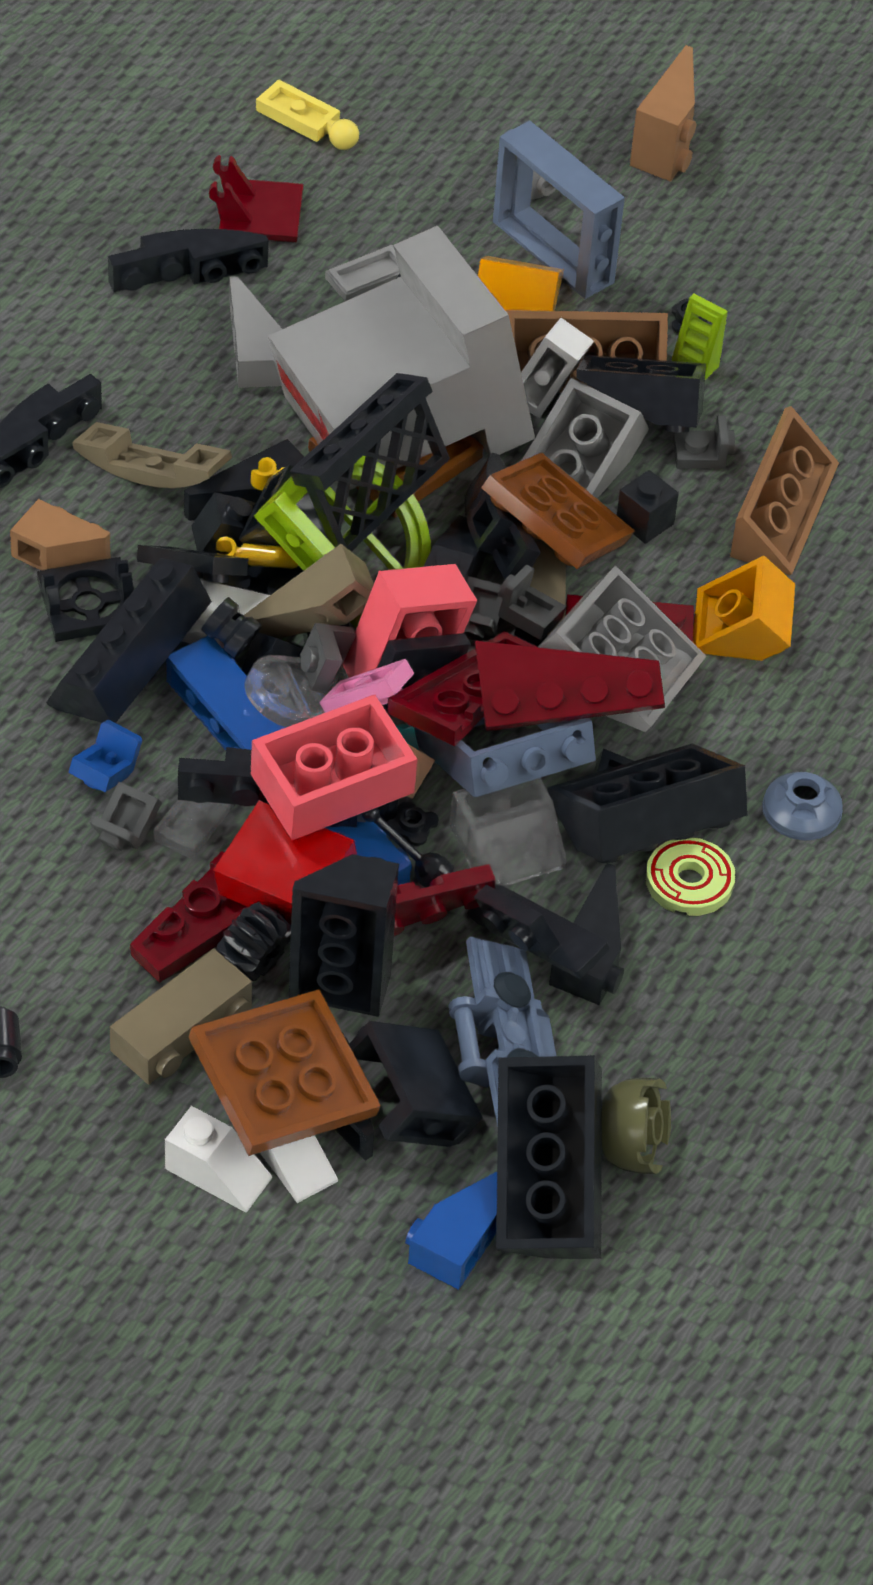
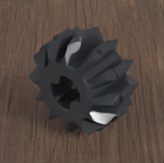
[217,902,291,982]

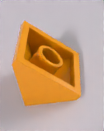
[478,256,564,311]

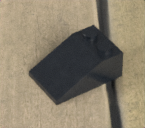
[576,355,706,433]

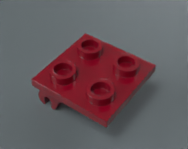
[209,155,304,242]

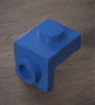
[68,720,142,792]

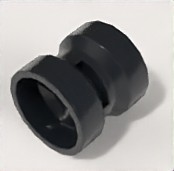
[201,597,262,658]

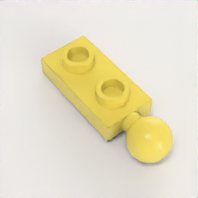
[256,80,359,150]

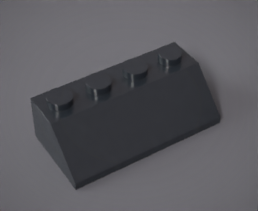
[46,558,212,723]
[547,743,748,863]
[289,854,399,1017]
[496,1055,602,1259]

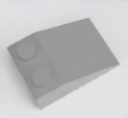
[522,378,649,498]

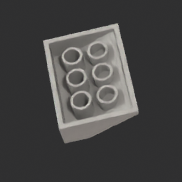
[539,565,707,732]

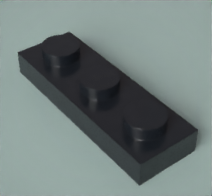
[137,545,249,583]

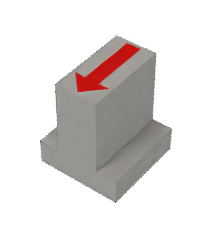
[268,225,535,490]

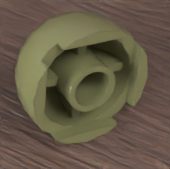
[602,1077,671,1174]

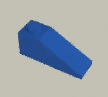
[405,1171,497,1290]

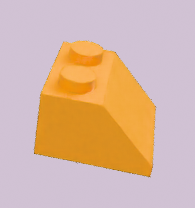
[693,555,795,661]

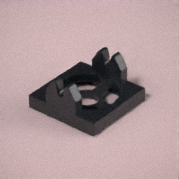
[37,557,134,642]

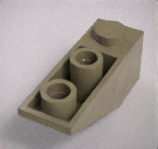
[244,544,374,638]

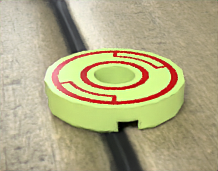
[646,838,735,916]

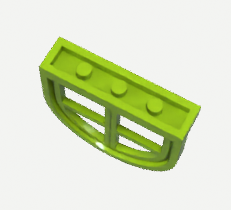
[254,456,431,628]

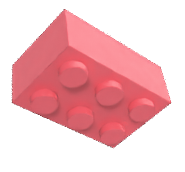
[342,564,477,678]
[251,694,418,840]

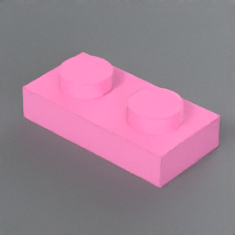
[319,659,414,713]

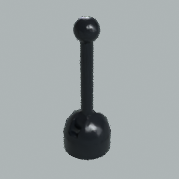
[362,807,454,888]

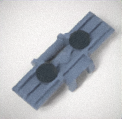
[448,937,556,1126]

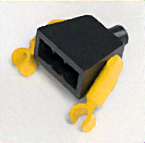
[216,457,331,569]

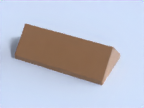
[506,310,668,393]
[730,406,839,575]

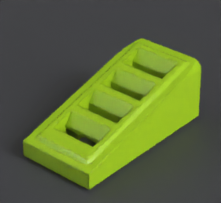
[672,294,728,380]

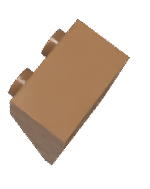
[630,45,696,182]

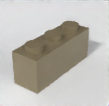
[110,948,252,1085]

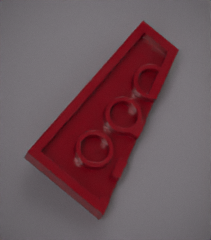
[388,631,537,747]
[475,641,665,731]
[130,851,249,983]

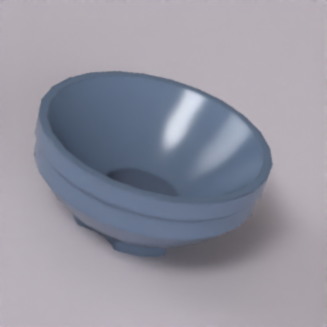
[762,772,843,840]

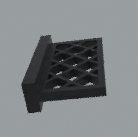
[289,373,450,552]

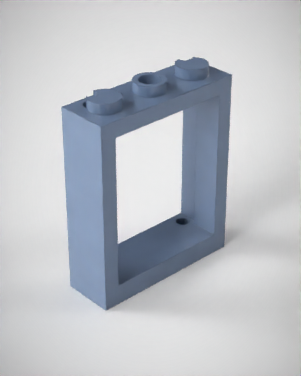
[493,120,625,299]
[407,717,596,797]

